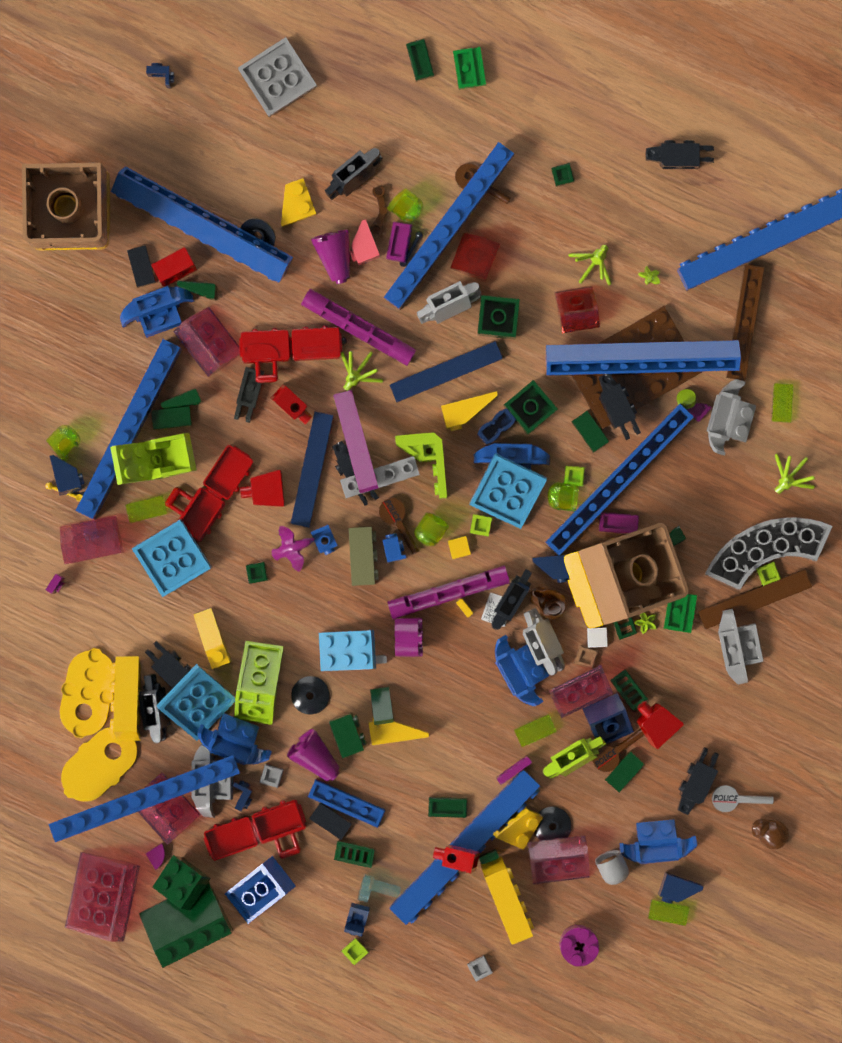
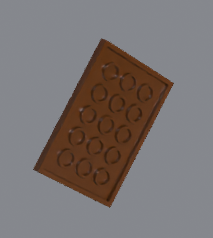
[571,306,702,429]

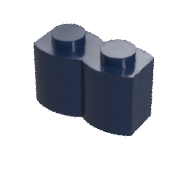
[477,409,515,445]

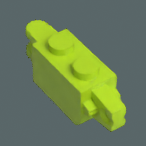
[543,736,606,779]

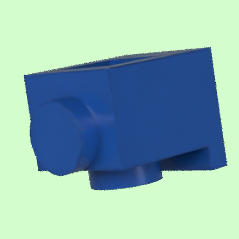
[311,525,338,555]
[383,533,406,563]

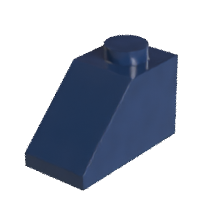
[50,455,84,496]
[532,555,569,583]
[658,872,703,904]

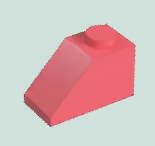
[350,219,380,266]

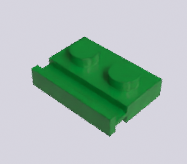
[453,47,486,90]
[663,594,697,633]

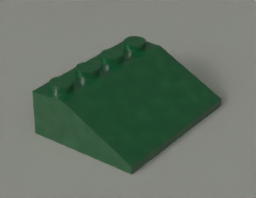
[139,882,233,968]

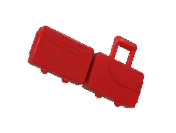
[239,325,343,383]
[165,445,253,542]
[203,799,307,861]

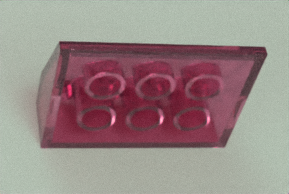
[65,852,140,942]

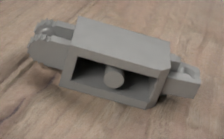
[417,281,482,324]
[523,608,565,676]

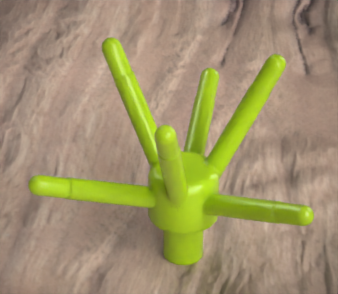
[568,245,611,285]
[341,351,383,391]
[775,454,815,494]

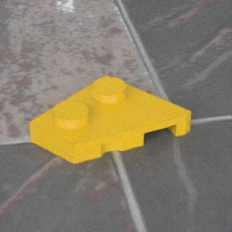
[281,178,317,227]
[493,808,543,850]

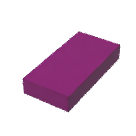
[386,221,413,263]
[599,512,639,534]
[496,756,532,785]

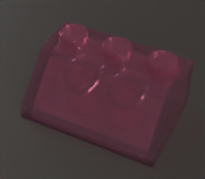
[173,307,240,377]
[60,516,124,565]
[548,665,613,719]
[138,772,200,845]
[528,836,590,884]

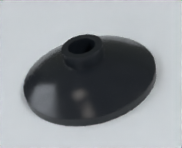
[240,218,276,246]
[291,676,329,715]
[534,807,572,845]

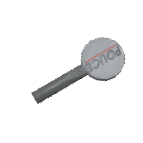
[712,785,774,812]

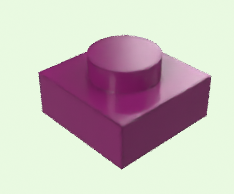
[45,574,65,594]

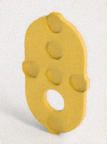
[60,648,115,738]
[61,727,137,802]

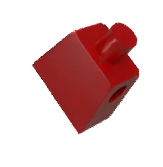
[270,384,313,424]
[240,470,285,507]
[637,701,684,749]
[433,845,480,874]

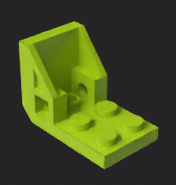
[395,432,447,499]
[110,433,197,485]
[235,641,284,725]

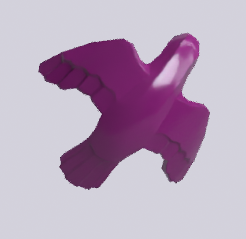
[272,526,315,572]

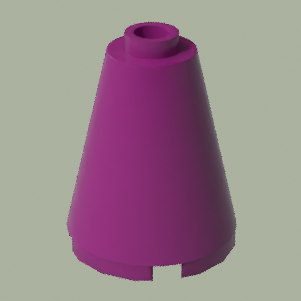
[311,229,350,284]
[287,729,340,781]

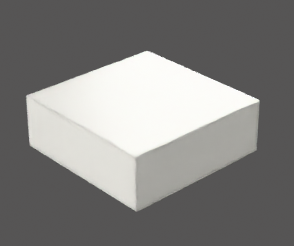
[587,627,607,648]

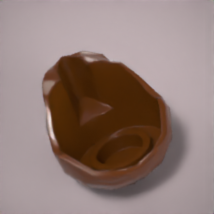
[530,586,566,619]
[752,819,789,849]

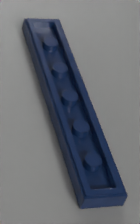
[390,341,503,403]
[290,411,333,528]

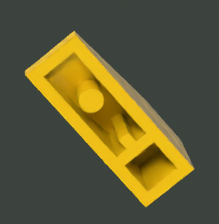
[441,391,498,431]
[194,608,232,669]
[369,717,429,745]

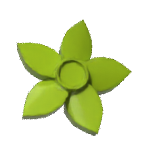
[638,266,660,285]
[634,612,656,634]

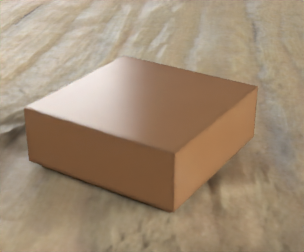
[574,645,598,669]

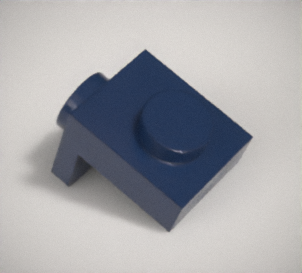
[146,63,175,88]
[233,780,253,812]
[344,903,370,936]

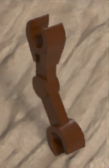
[370,186,388,236]

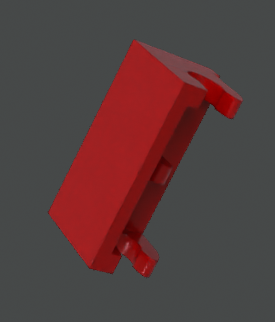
[151,247,197,287]

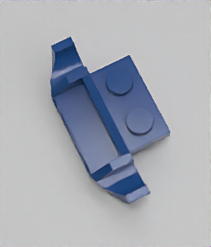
[120,286,194,338]
[473,443,550,470]
[495,635,549,706]
[197,713,272,765]
[619,819,697,864]

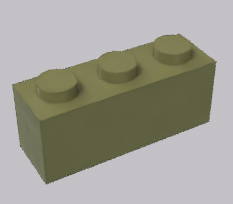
[348,527,379,586]

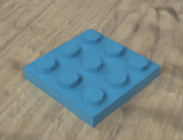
[469,453,547,529]
[132,519,212,597]
[156,664,235,741]

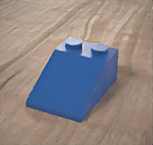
[225,856,296,924]

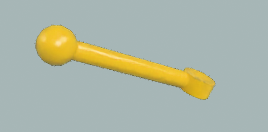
[46,482,83,502]

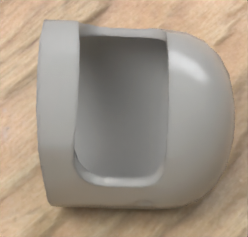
[595,850,629,885]

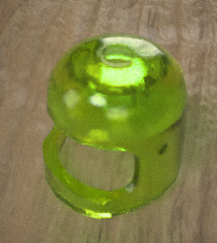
[387,188,424,223]
[46,425,80,462]
[547,482,578,512]
[414,512,449,547]

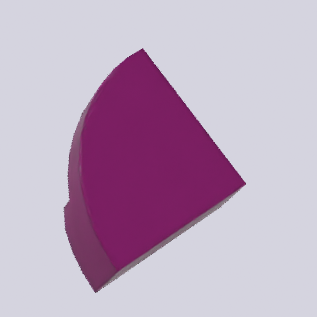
[686,403,712,422]
[146,843,165,870]

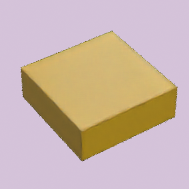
[448,536,471,559]
[456,599,473,618]

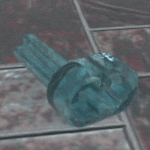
[357,874,401,902]

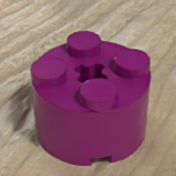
[395,618,423,657]
[559,925,599,966]

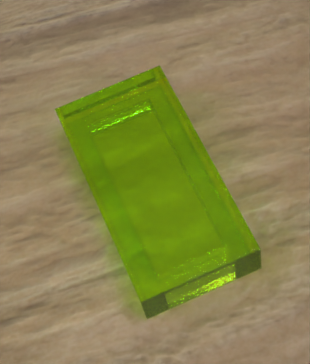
[771,383,793,423]
[125,496,167,524]
[514,714,557,747]
[648,899,690,926]

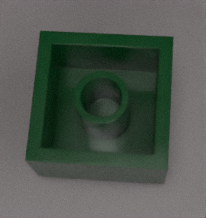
[477,295,520,340]
[503,380,558,435]
[329,712,367,758]
[152,855,211,911]

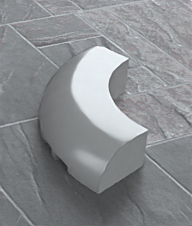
[705,517,833,590]

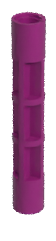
[301,289,416,366]
[387,565,510,619]

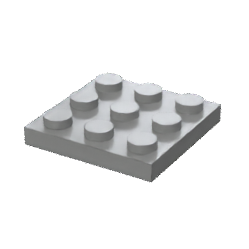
[238,37,317,117]

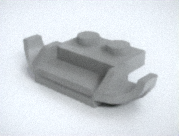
[707,379,756,456]
[718,609,763,685]
[192,744,233,818]

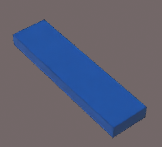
[308,779,386,828]

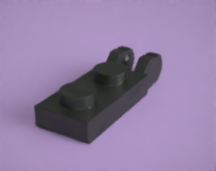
[234,367,265,423]

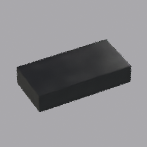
[127,246,156,288]
[309,803,352,840]

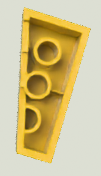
[110,656,141,741]
[480,856,534,945]

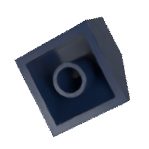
[582,693,634,744]

